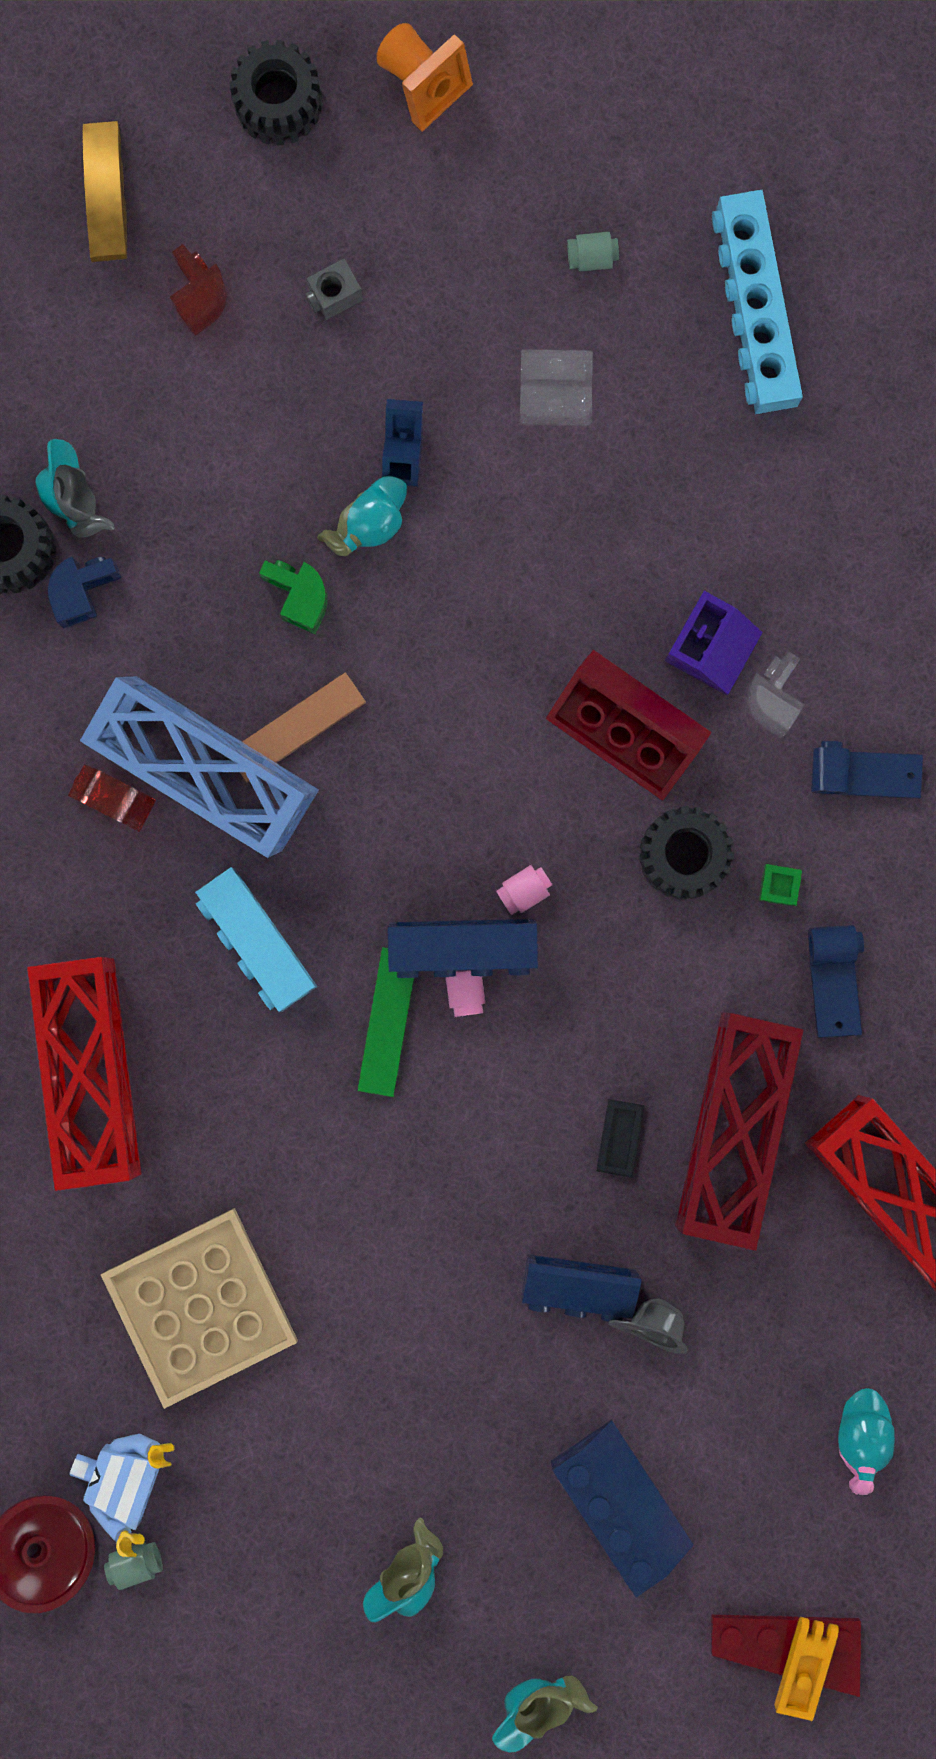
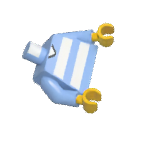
[70,1434,174,1557]

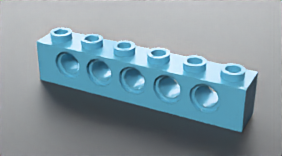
[712,190,803,414]

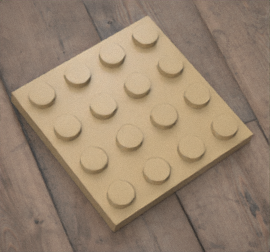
[101,1208,298,1409]

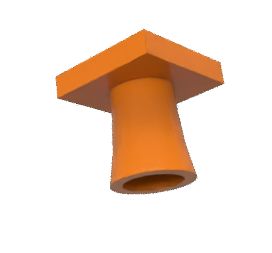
[377,23,473,132]

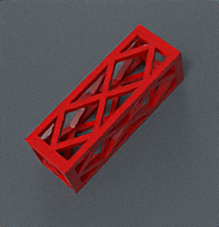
[27,957,141,1191]
[805,1095,936,1292]

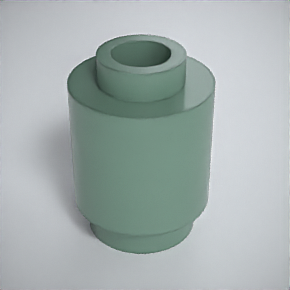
[567,231,619,272]
[104,1542,163,1590]

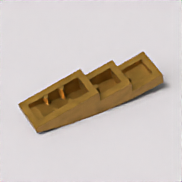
[83,121,127,262]

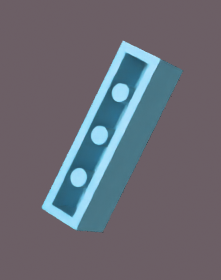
[195,867,317,1012]

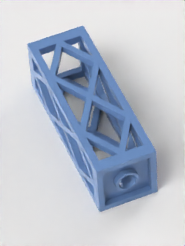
[80,676,319,858]

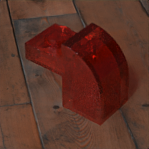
[170,244,227,336]
[68,764,156,832]

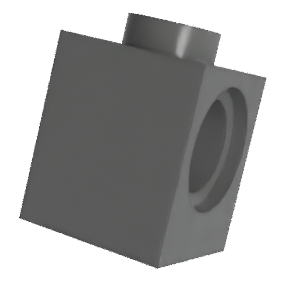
[305,259,363,320]

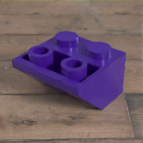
[665,591,763,696]

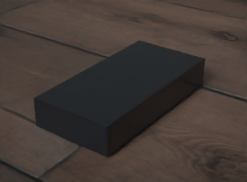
[596,1099,644,1178]

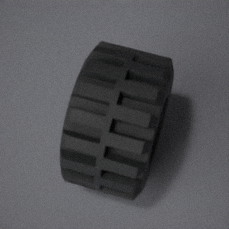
[230,40,322,146]
[0,495,56,593]
[639,806,734,900]

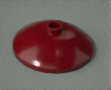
[0,1495,95,1613]

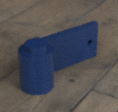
[811,741,923,799]
[808,925,864,1038]

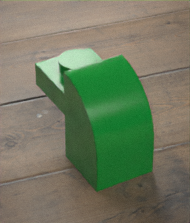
[259,560,327,635]

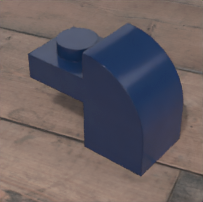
[382,399,423,487]
[48,557,121,629]

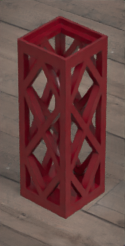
[675,1012,804,1251]

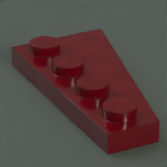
[711,1614,861,1697]

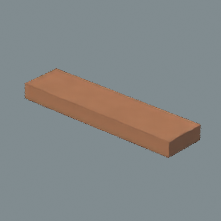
[240,672,366,783]

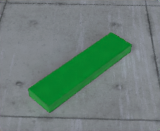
[357,947,414,1097]

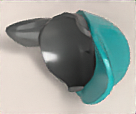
[35,439,115,537]

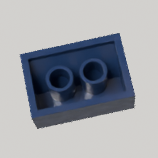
[521,1254,642,1322]

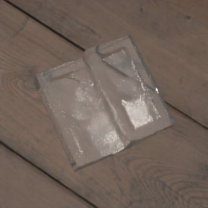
[520,349,593,426]

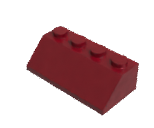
[545,650,712,801]

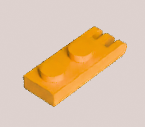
[774,1617,839,1721]

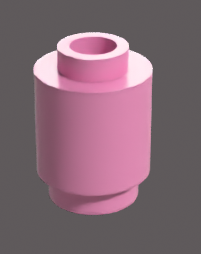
[496,865,552,915]
[446,970,486,1017]

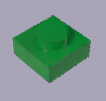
[759,864,802,906]

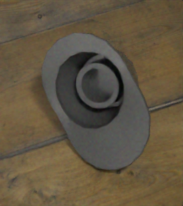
[608,1298,688,1354]

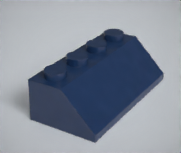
[388,919,538,978]
[551,1420,694,1597]

